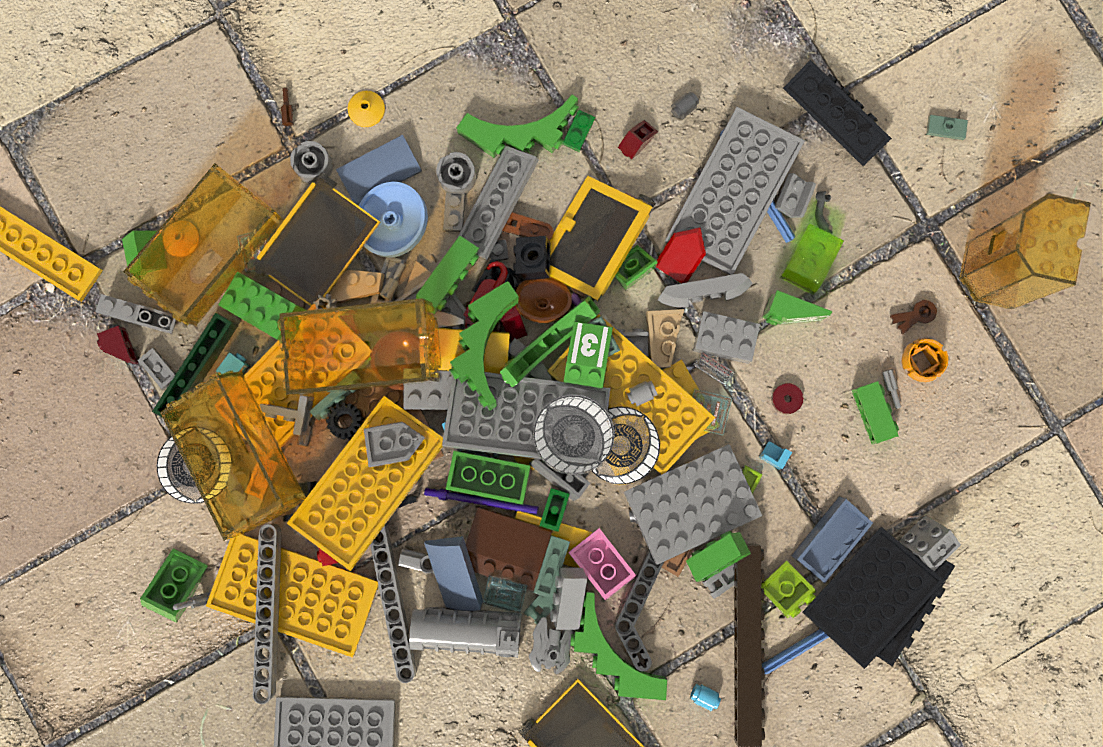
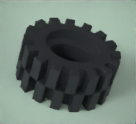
[326,402,364,440]

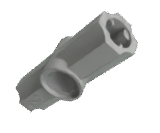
[398,549,434,574]

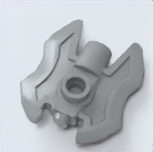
[529,617,574,674]

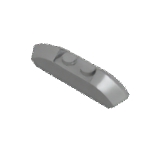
[658,273,753,307]

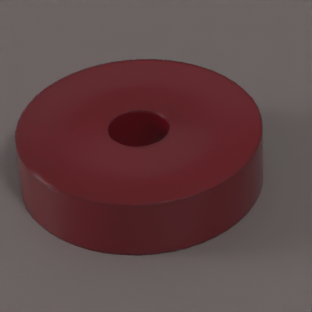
[771,383,804,414]

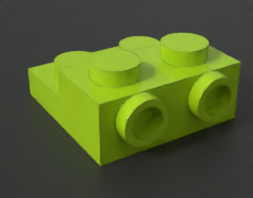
[761,561,816,619]

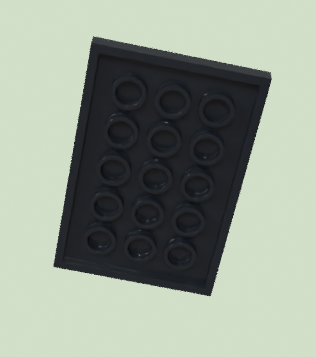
[802,527,945,669]

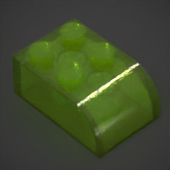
[780,223,844,295]

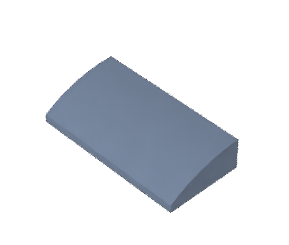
[336,135,422,205]
[791,496,873,583]
[424,536,483,611]

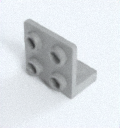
[899,516,961,571]

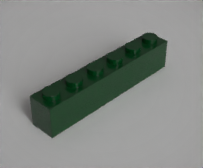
[152,313,238,423]

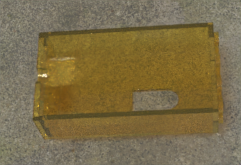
[123,163,284,326]
[959,193,1091,309]
[278,298,441,395]
[160,370,306,541]

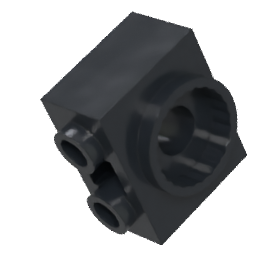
[513,235,551,280]

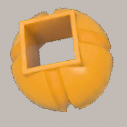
[901,338,949,382]

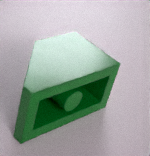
[539,488,570,532]

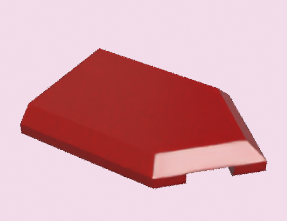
[656,227,706,284]

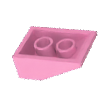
[569,528,636,600]

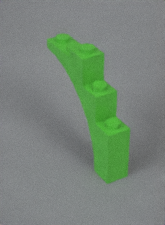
[456,94,579,158]
[449,281,519,411]
[500,296,601,387]
[570,590,667,700]

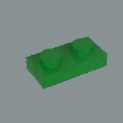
[563,110,595,152]

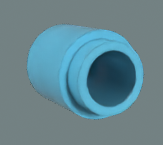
[690,684,721,711]

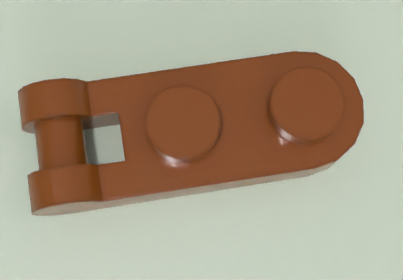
[502,212,553,240]

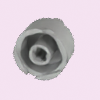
[290,141,333,184]
[436,152,476,194]

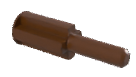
[281,87,294,126]

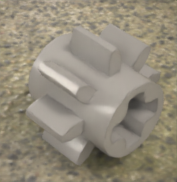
[313,294,339,318]

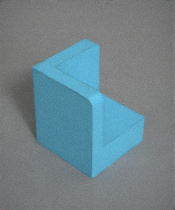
[759,442,792,469]

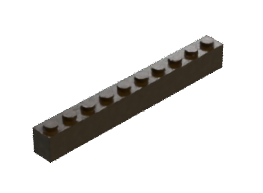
[734,544,765,747]

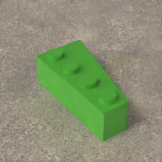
[415,236,479,314]

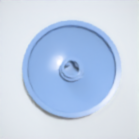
[355,182,428,258]

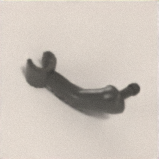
[815,191,833,235]

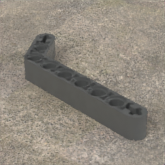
[614,549,664,671]

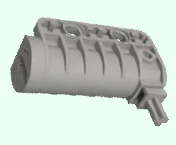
[409,607,522,658]

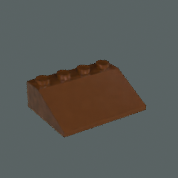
[466,506,552,591]

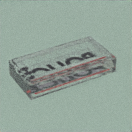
[693,352,735,385]

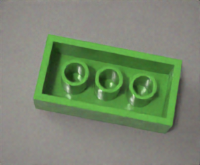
[218,271,307,344]
[446,451,531,504]

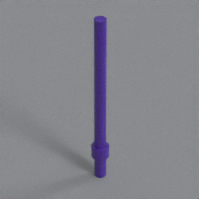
[424,488,539,514]

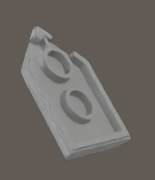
[364,422,425,468]

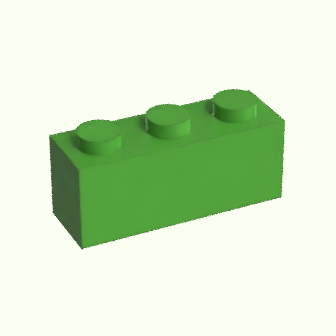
[851,381,899,444]
[686,531,751,582]

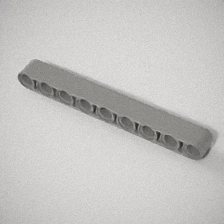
[253,523,282,704]
[370,523,417,683]

